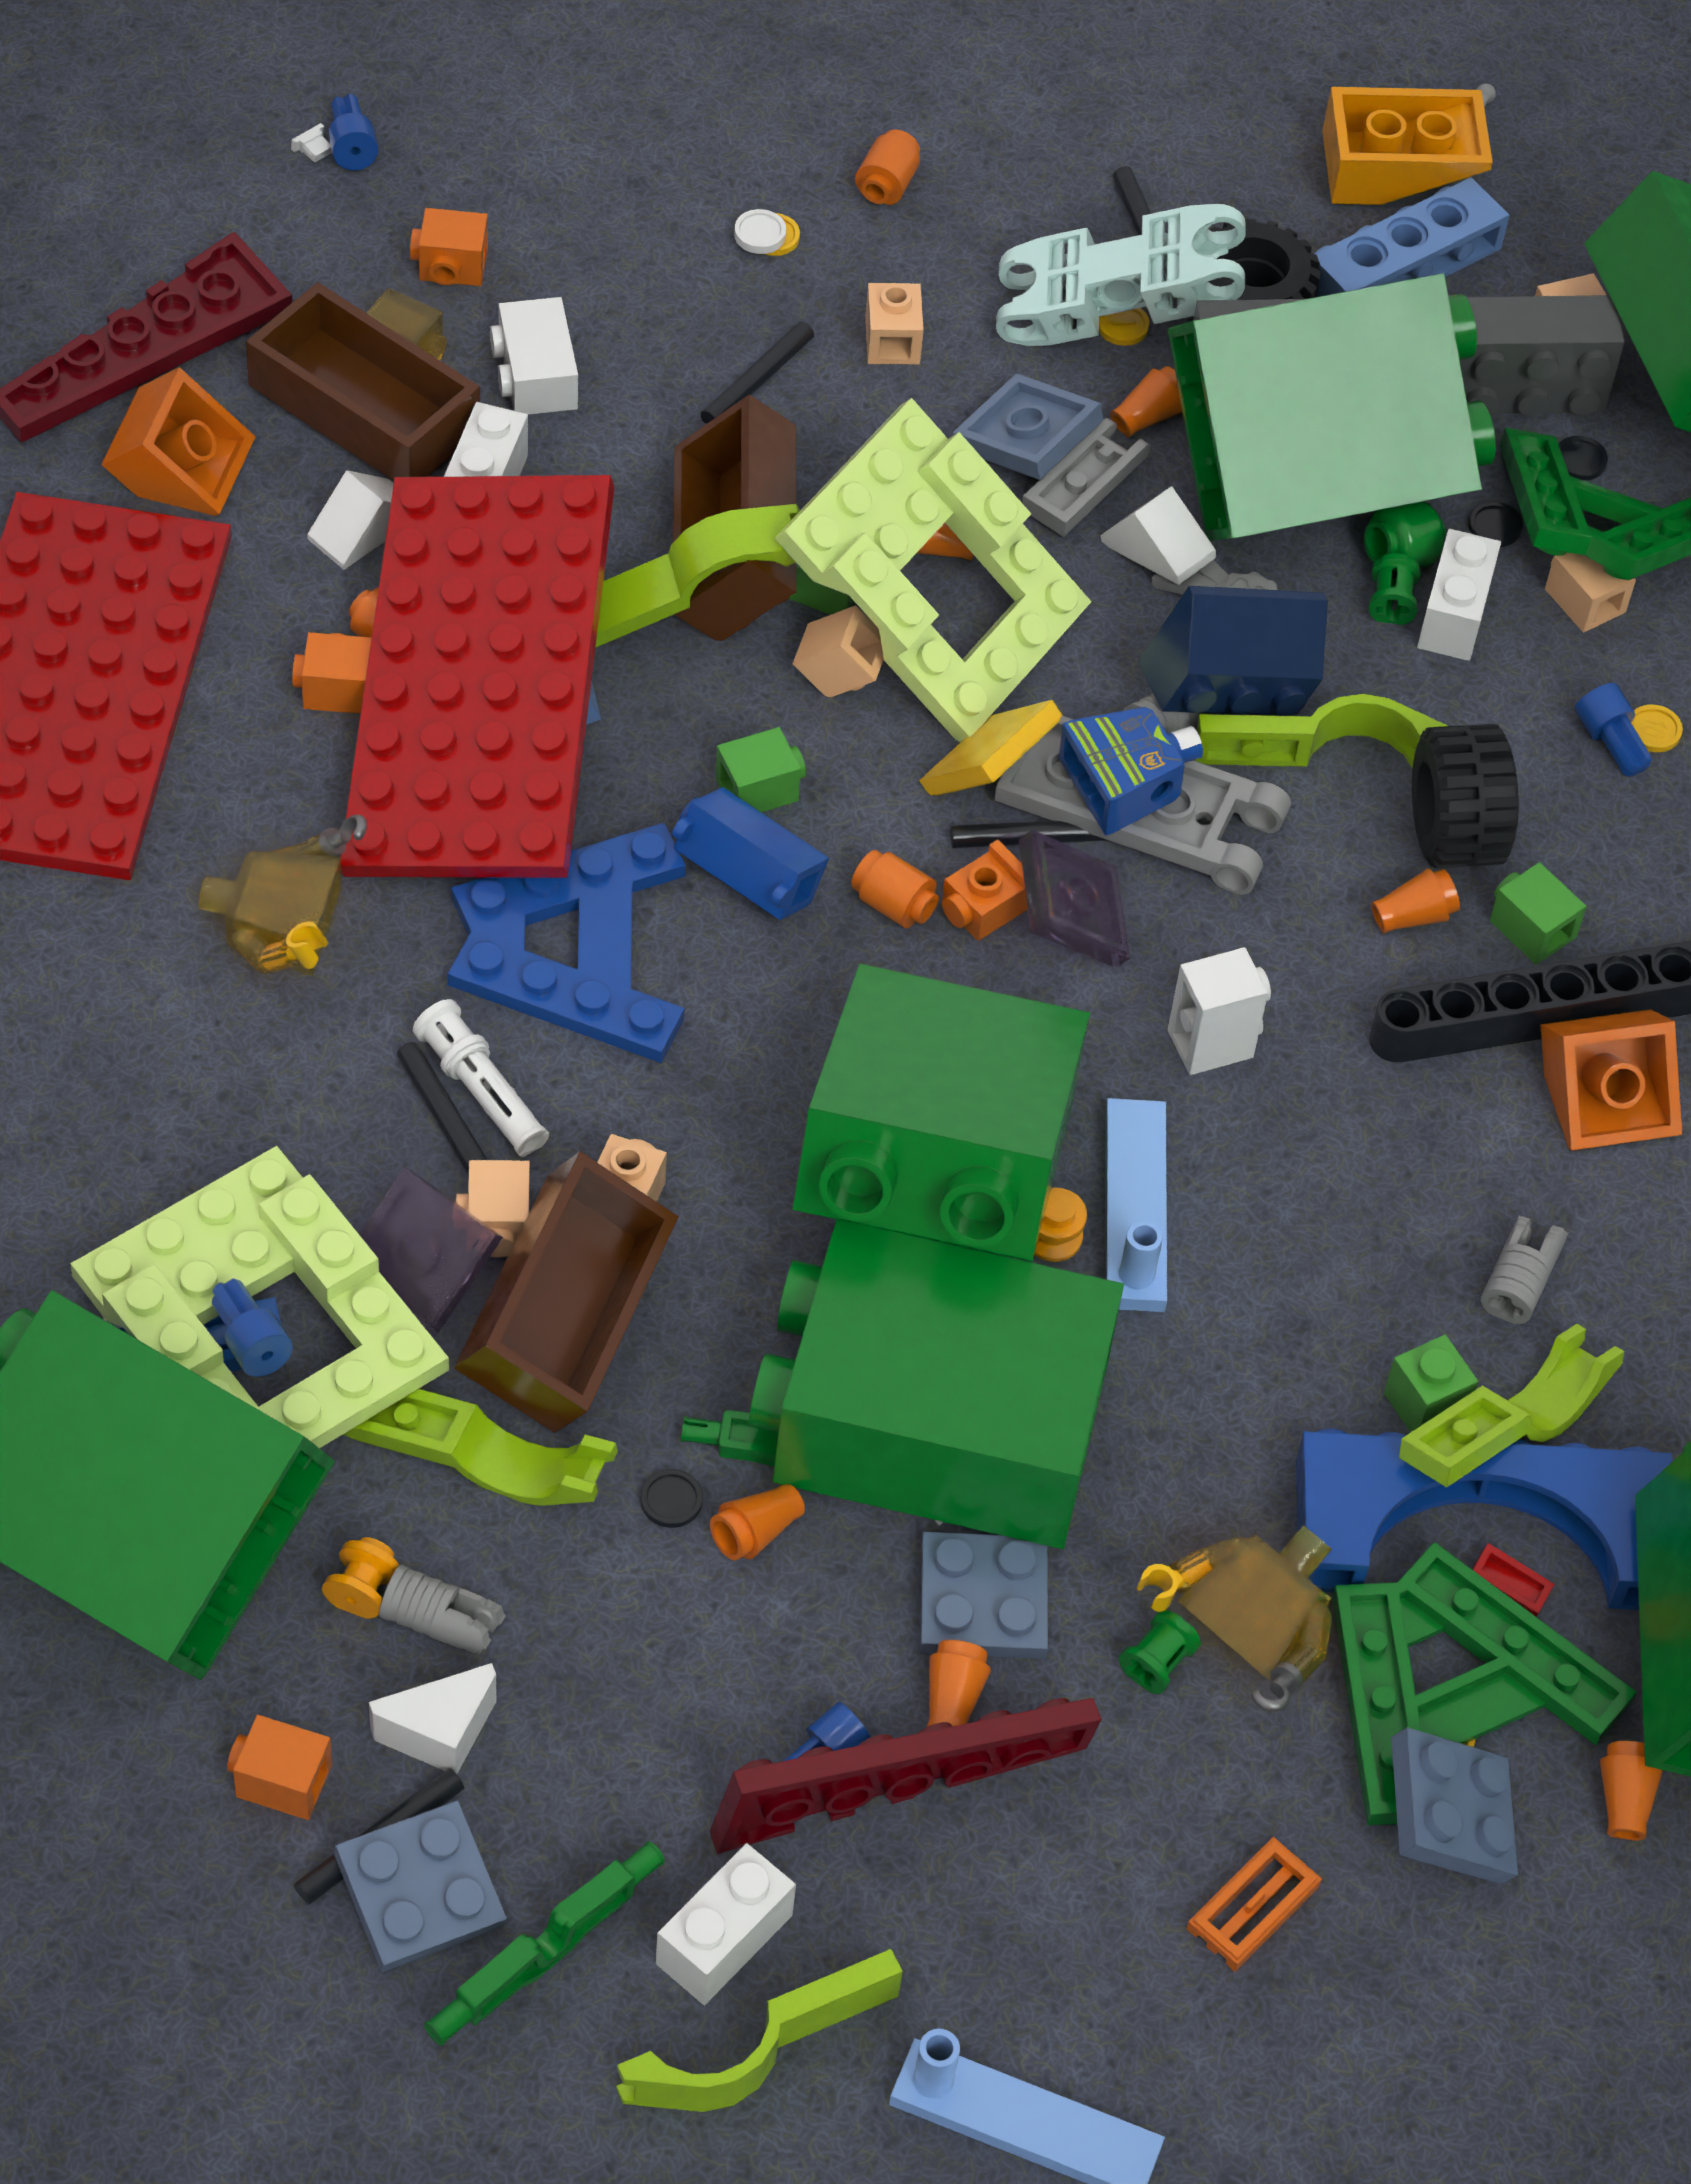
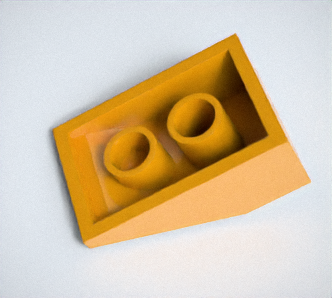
[1322,87,1493,205]

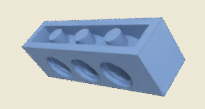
[1314,177,1510,297]

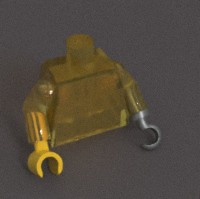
[199,814,367,976]
[1136,1525,1332,1713]

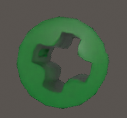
[1368,553,1421,625]
[1118,1610,1202,1694]

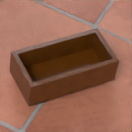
[246,282,480,481]
[673,395,797,641]
[454,1151,679,1433]

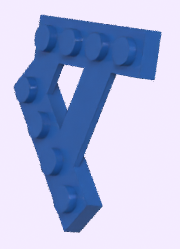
[447,823,686,1063]

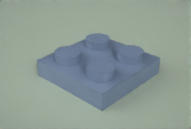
[953,373,1103,480]
[920,1532,1048,1659]
[1391,1727,1518,1883]
[334,1800,507,1973]

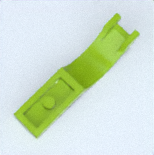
[595,504,800,648]
[1194,694,1448,768]
[1399,1324,1625,1488]
[343,1389,618,1506]
[616,1949,903,2112]

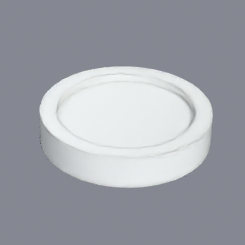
[734,209,786,254]

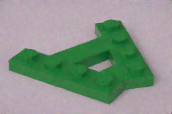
[1499,428,1691,580]
[1332,1542,1637,1825]

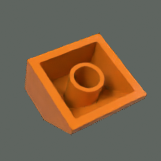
[101,367,256,516]
[1541,1010,1682,1151]

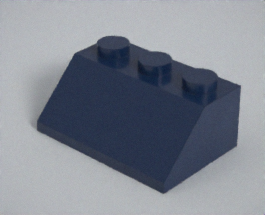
[1138,586,1328,716]

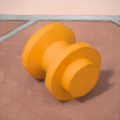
[1034,1187,1087,1262]
[322,1537,399,1619]

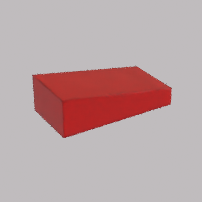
[1472,1543,1555,1616]

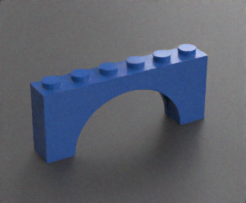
[1296,1429,1673,1610]

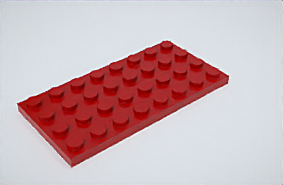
[339,475,615,878]
[0,492,232,881]

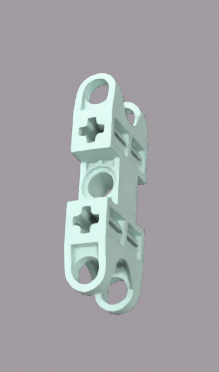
[996,204,1246,346]

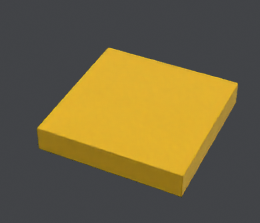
[919,700,1063,796]

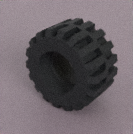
[1187,219,1321,322]
[1412,723,1519,869]

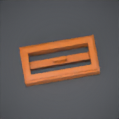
[1186,1837,1322,1972]

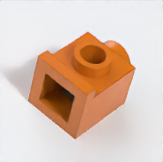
[942,840,1035,941]

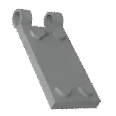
[995,716,1291,895]

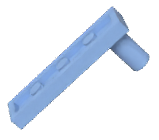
[1105,1098,1167,1312]
[889,2029,1165,2184]

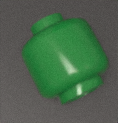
[1364,501,1446,575]

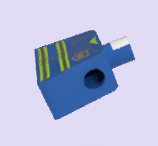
[1059,707,1203,836]

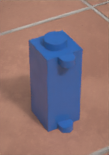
[672,787,829,920]

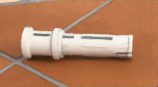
[412,999,549,1157]

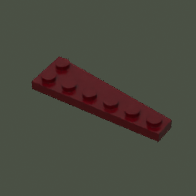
[0,232,293,443]
[709,1698,1102,1854]

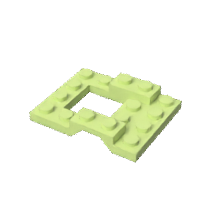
[775,398,1092,742]
[70,1146,449,1448]

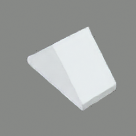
[307,470,394,570]
[1100,486,1216,585]
[369,1663,496,1774]

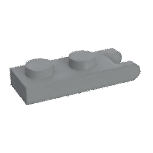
[1022,418,1151,537]

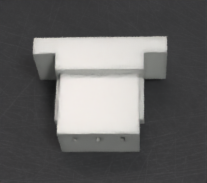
[291,123,332,162]

